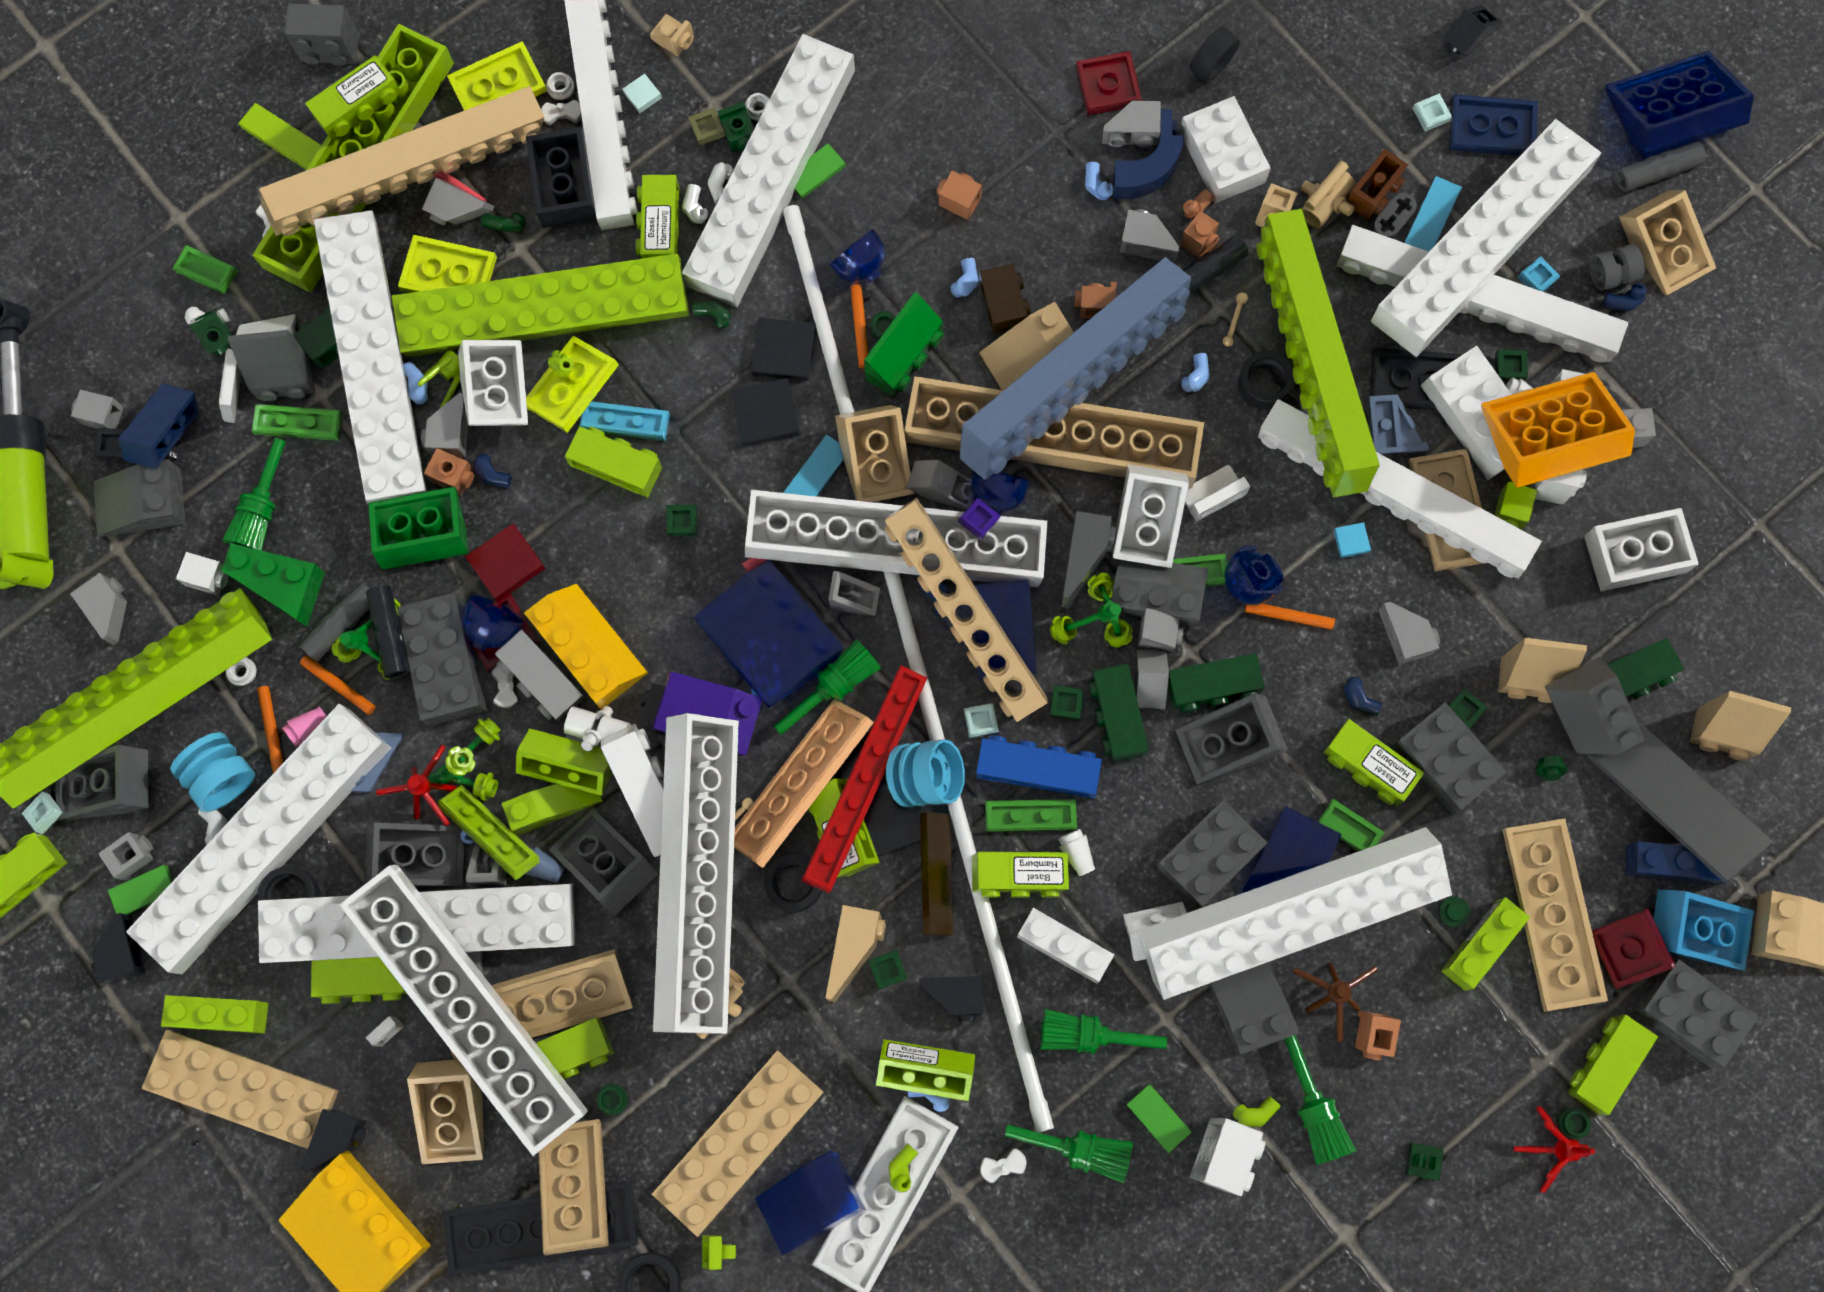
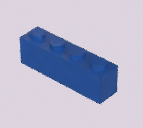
[976,735,1102,799]

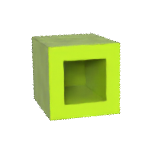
[1494,482,1537,530]

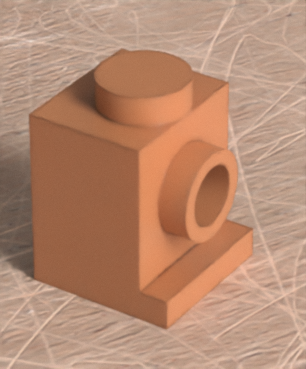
[1180,211,1220,259]
[1074,282,1117,319]
[1355,1010,1401,1060]

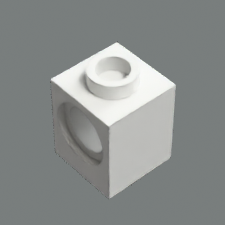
[176,552,229,596]

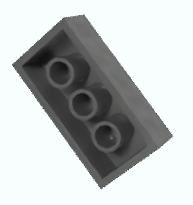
[397,592,488,727]

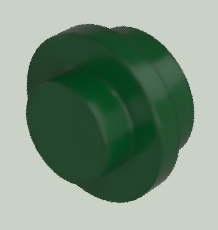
[1535,756,1567,781]
[1439,897,1470,928]
[596,1084,628,1116]
[1558,1107,1591,1140]

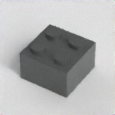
[284,3,360,66]

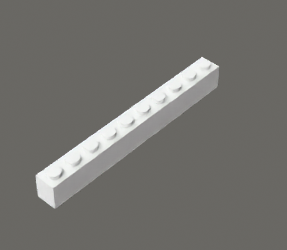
[564,0,638,231]
[1336,225,1629,363]
[1258,399,1542,579]

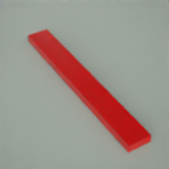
[801,665,927,894]

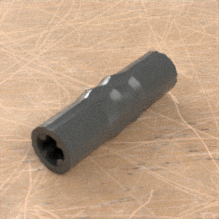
[1615,141,1706,192]
[299,581,370,662]

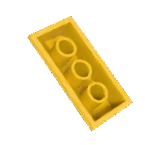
[524,584,648,709]

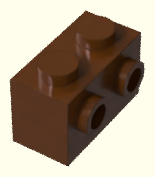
[1347,149,1408,221]

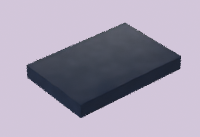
[1449,94,1538,156]

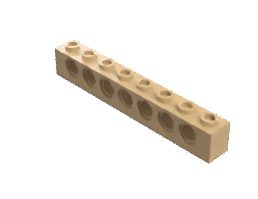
[884,498,1047,722]

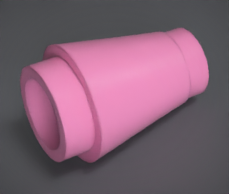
[282,707,327,747]

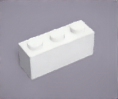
[1017,908,1114,984]

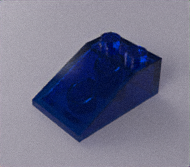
[970,580,1037,680]
[1242,806,1342,893]
[755,1150,866,1256]

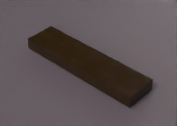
[920,812,953,936]

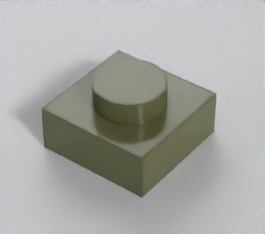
[688,108,725,146]

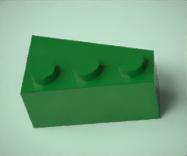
[222,543,325,627]

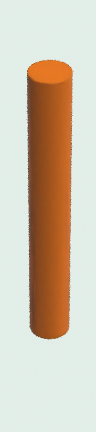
[850,284,869,369]
[1245,601,1335,630]
[300,655,376,715]
[257,686,284,774]

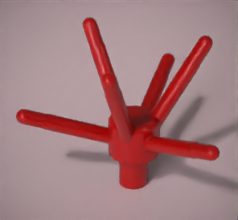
[376,745,458,826]
[1513,1106,1595,1193]

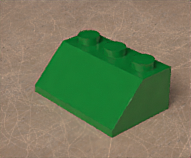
[864,292,944,398]
[368,487,469,570]

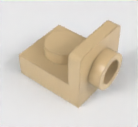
[650,14,694,56]
[1255,183,1298,227]

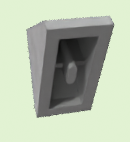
[828,571,880,617]
[1135,650,1169,710]
[466,842,506,887]

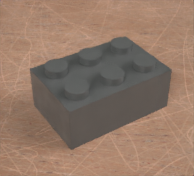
[1393,702,1507,815]
[1156,799,1268,909]
[1633,959,1759,1069]

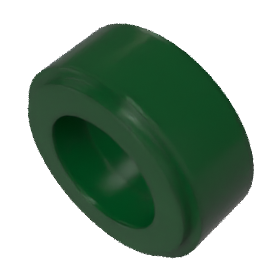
[870,311,896,340]

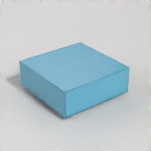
[1517,256,1560,292]
[1334,522,1371,558]

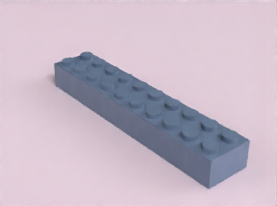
[959,257,1191,480]

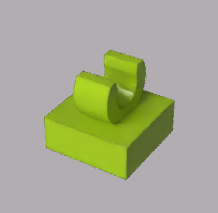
[702,1235,736,1270]

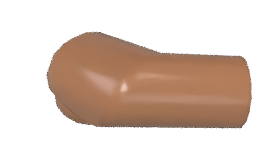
[1183,189,1214,220]

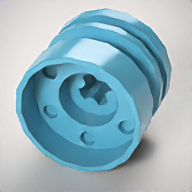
[170,732,255,812]
[886,739,965,807]

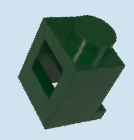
[717,102,754,153]
[189,307,233,356]

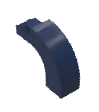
[1113,109,1183,199]

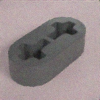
[1372,193,1417,239]

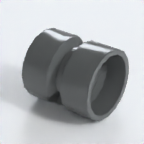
[1590,244,1645,291]

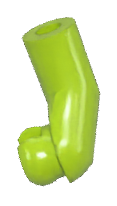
[548,350,574,377]
[1233,1096,1281,1127]
[888,1143,919,1192]

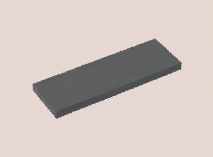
[1587,718,1774,885]

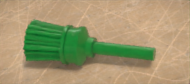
[222,438,286,551]
[773,639,881,735]
[1040,1009,1167,1055]
[1284,1035,1357,1165]
[1005,1124,1133,1183]

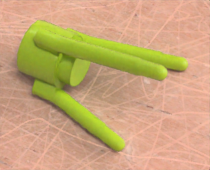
[418,350,461,409]

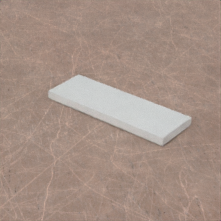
[812,1096,959,1292]

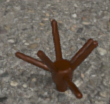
[1293,963,1378,1042]

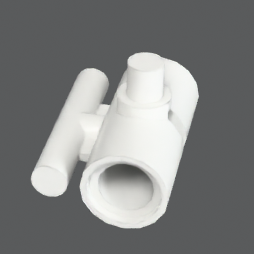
[564,706,631,751]

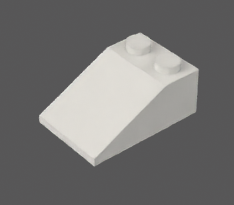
[458,340,528,426]

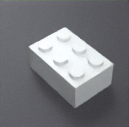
[1179,96,1271,204]
[1112,464,1189,568]
[1584,508,1699,591]

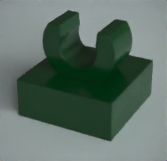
[1405,1143,1444,1181]

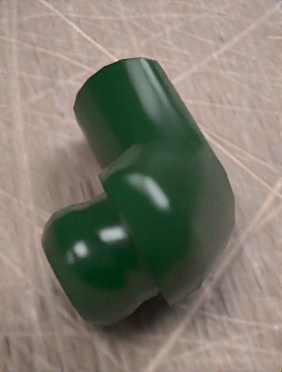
[481,212,525,233]
[692,301,731,328]

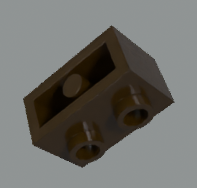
[979,263,1031,334]

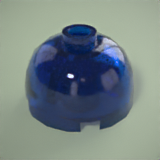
[829,229,886,283]
[970,470,1031,516]
[1224,545,1284,605]
[461,595,523,650]

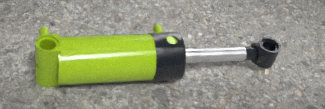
[0,298,53,590]

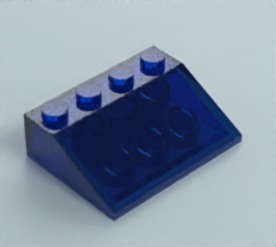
[1605,51,1754,158]
[694,560,844,708]

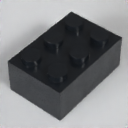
[526,127,597,228]

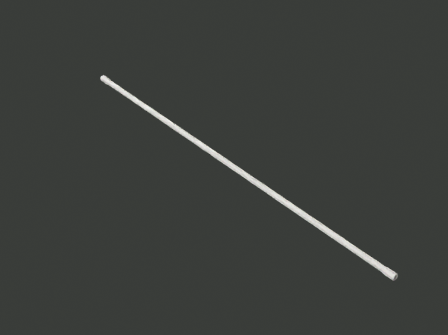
[783,205,1054,1132]

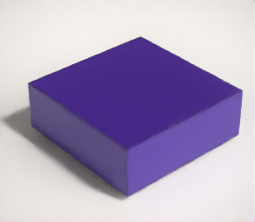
[958,498,1001,540]

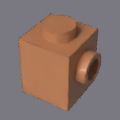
[936,171,982,220]
[424,448,474,495]

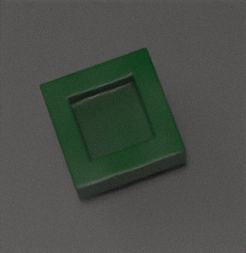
[1495,349,1528,381]
[667,504,697,536]
[1050,685,1084,721]
[1448,688,1488,729]
[868,950,907,990]

